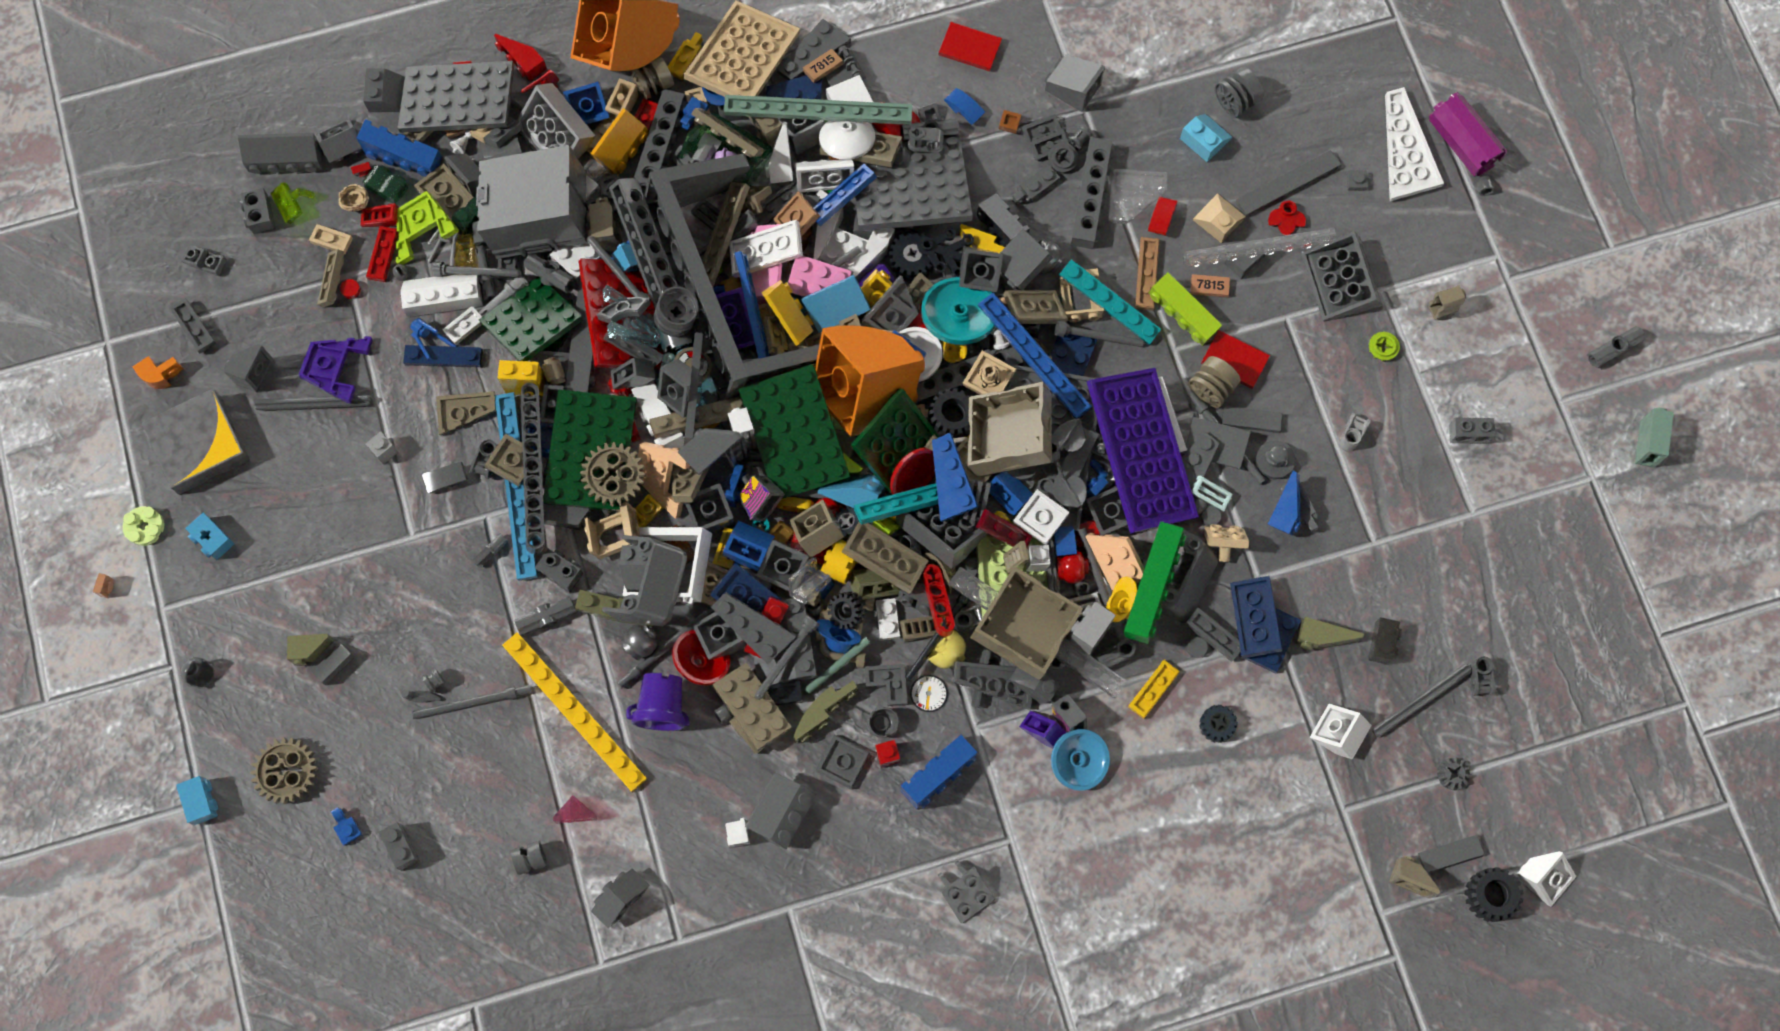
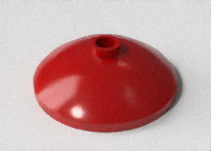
[890,448,935,495]
[672,630,730,685]

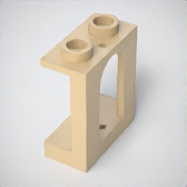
[1059,268,1104,323]
[585,502,640,559]

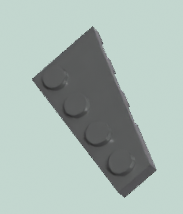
[777,19,851,80]

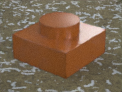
[999,110,1022,134]

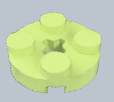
[123,506,165,546]

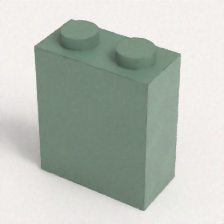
[1635,407,1674,468]

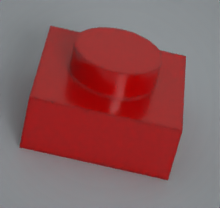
[351,162,374,178]

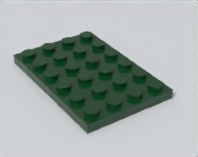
[739,364,851,499]
[543,389,637,512]

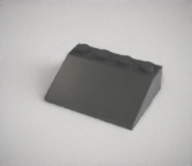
[1301,231,1383,321]
[895,479,987,569]
[753,597,818,685]

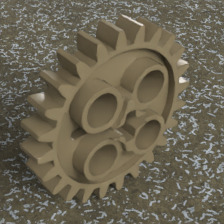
[580,442,646,507]
[250,737,319,804]

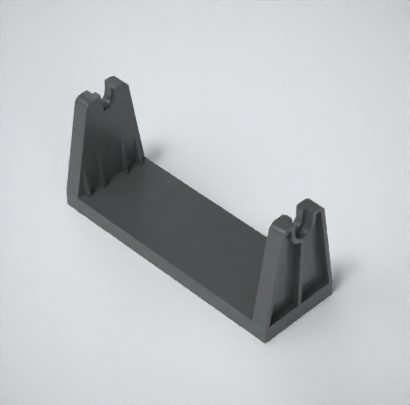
[644,154,820,401]

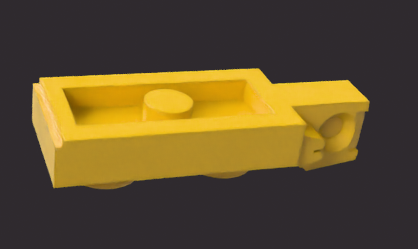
[668,32,703,81]

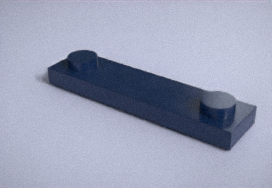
[403,345,482,368]

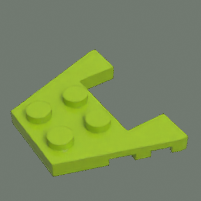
[396,191,459,265]

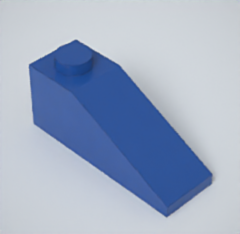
[1268,471,1301,536]

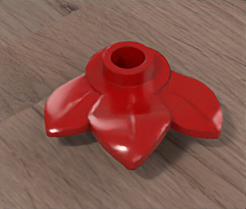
[1268,200,1306,237]

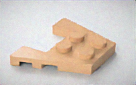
[638,442,690,519]

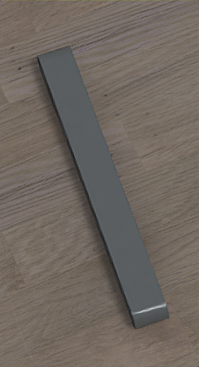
[521,383,545,554]

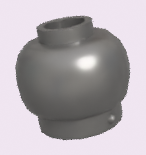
[1038,238,1062,273]
[621,624,657,660]

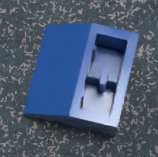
[723,521,775,572]

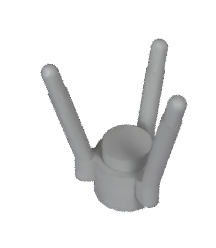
[428,229,459,266]

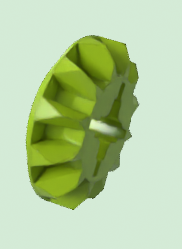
[1368,332,1400,361]

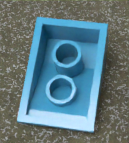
[818,474,886,508]

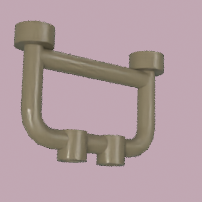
[816,597,876,669]

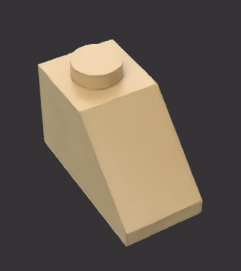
[605,78,639,115]

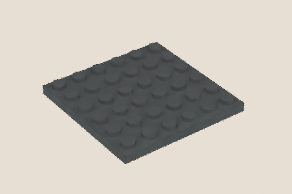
[852,137,973,231]

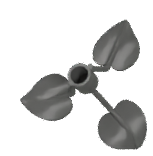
[1006,418,1087,508]

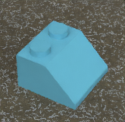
[1180,114,1232,162]

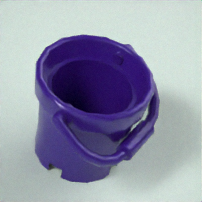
[626,673,690,731]

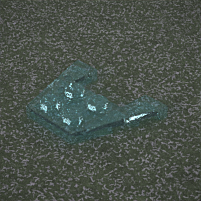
[603,285,661,348]

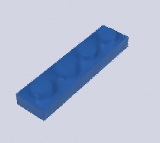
[813,164,877,227]

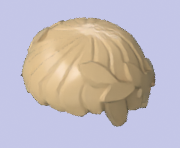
[339,184,369,212]

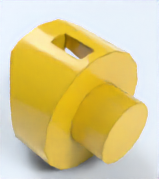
[940,340,967,363]

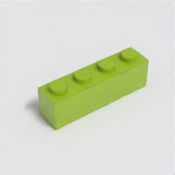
[1149,272,1222,346]

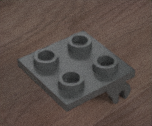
[938,861,995,923]

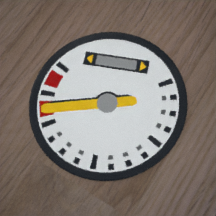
[910,675,948,712]

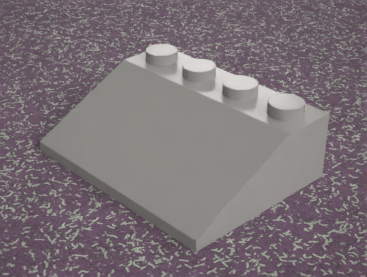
[517,83,595,158]

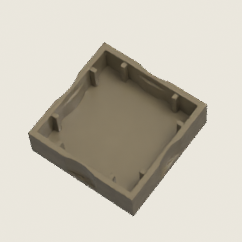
[968,382,1052,476]
[970,566,1083,680]

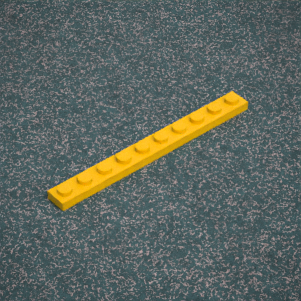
[502,632,647,792]

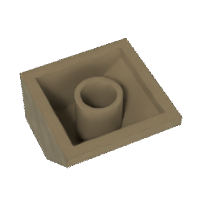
[1389,856,1440,898]

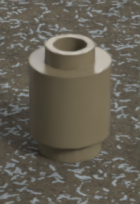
[541,357,566,386]

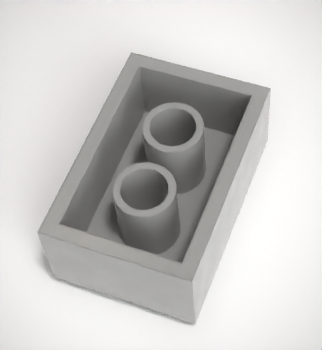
[1067,601,1116,660]

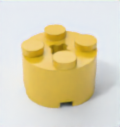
[820,539,858,584]

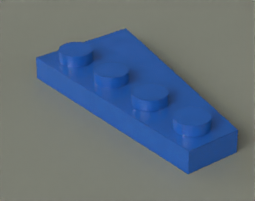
[932,433,979,522]

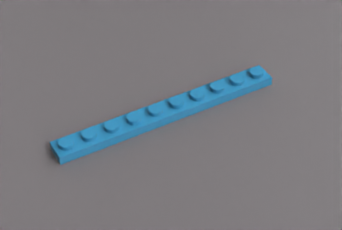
[495,392,538,581]

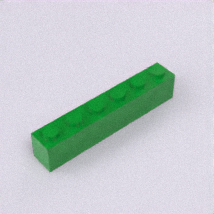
[1124,521,1187,644]

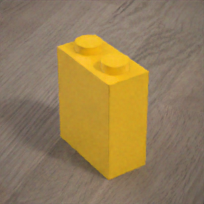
[497,360,546,396]

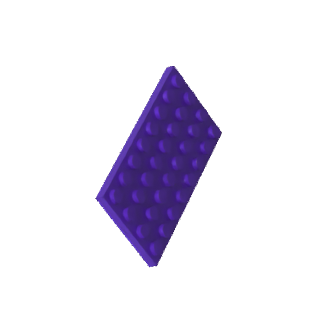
[1087,368,1199,534]

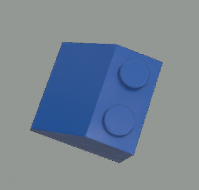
[563,82,610,125]

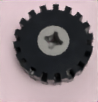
[889,231,936,282]

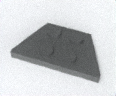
[860,275,918,332]

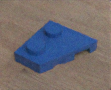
[725,464,747,507]

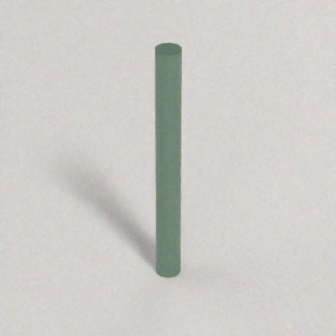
[805,637,871,694]

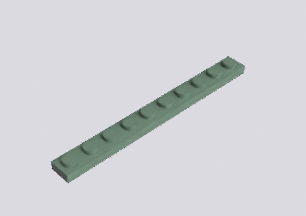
[724,95,912,125]

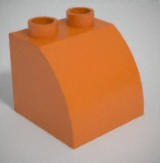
[570,0,680,71]
[815,325,925,437]

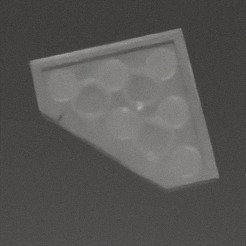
[1108,169,1167,224]

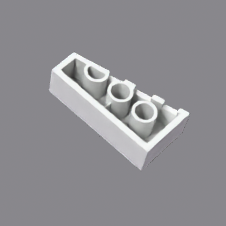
[631,381,684,450]

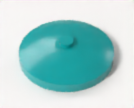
[921,277,995,345]

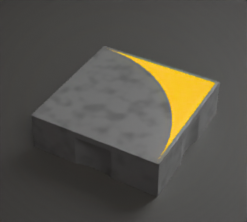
[142,388,251,495]

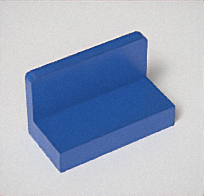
[989,471,1033,516]

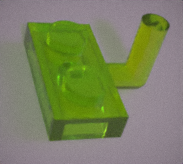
[270,182,315,224]

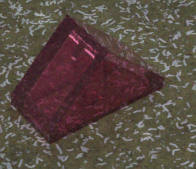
[553,795,597,824]

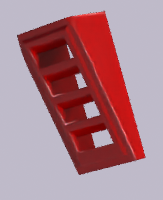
[360,203,399,227]

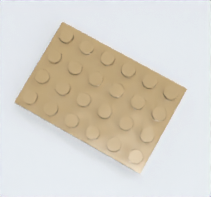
[684,0,800,97]

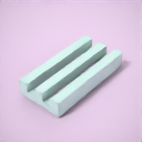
[1191,476,1233,511]

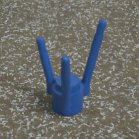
[410,318,457,359]

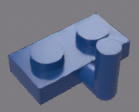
[1086,458,1108,498]

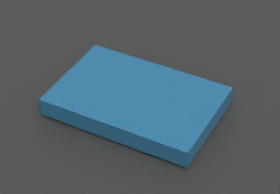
[802,275,871,333]

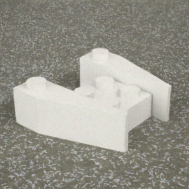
[813,208,895,281]

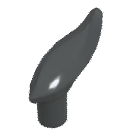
[401,689,441,703]

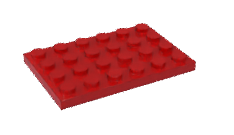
[578,258,663,370]

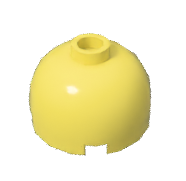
[928,630,966,669]

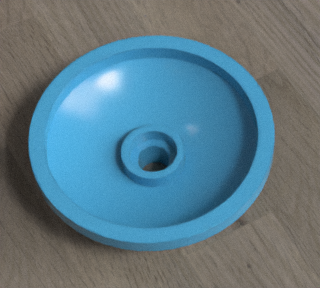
[1051,729,1110,791]

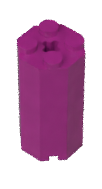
[1429,92,1508,177]

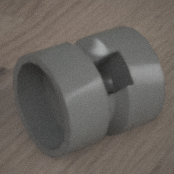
[511,841,547,875]

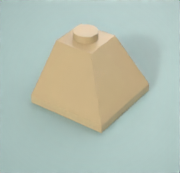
[1193,193,1246,243]

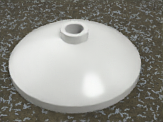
[819,121,875,160]
[900,327,943,382]

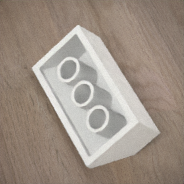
[401,274,483,317]

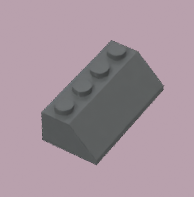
[238,133,324,174]

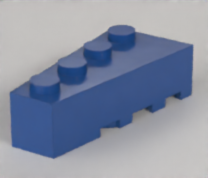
[357,119,443,177]
[901,735,978,809]

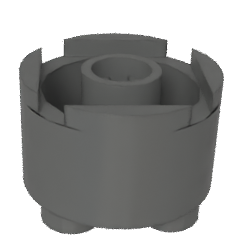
[656,324,696,355]

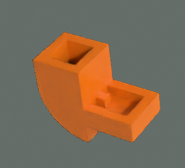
[132,356,183,389]

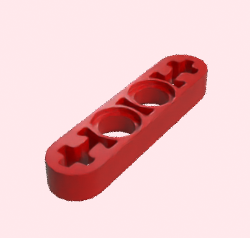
[922,564,955,637]

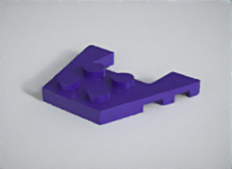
[299,336,373,404]

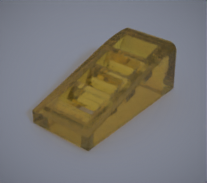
[455,234,476,267]

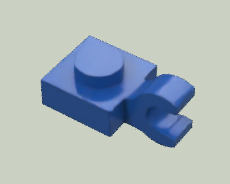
[680,97,709,130]
[331,807,363,846]

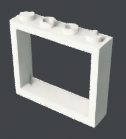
[623,527,712,605]

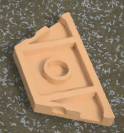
[1085,533,1145,592]

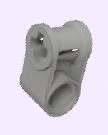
[1340,412,1371,451]

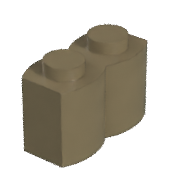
[1429,285,1466,319]

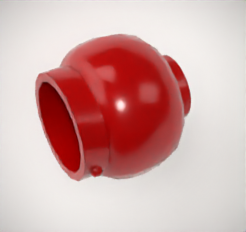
[1057,551,1089,584]

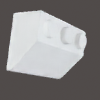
[796,159,854,192]

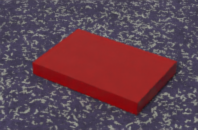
[938,22,1002,72]
[1201,330,1270,389]

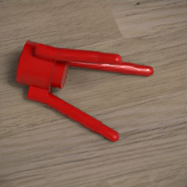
[521,70,559,93]

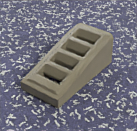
[1003,541,1030,574]
[900,616,936,643]

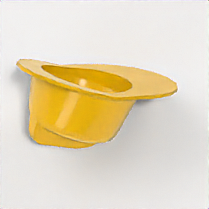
[1106,576,1137,622]

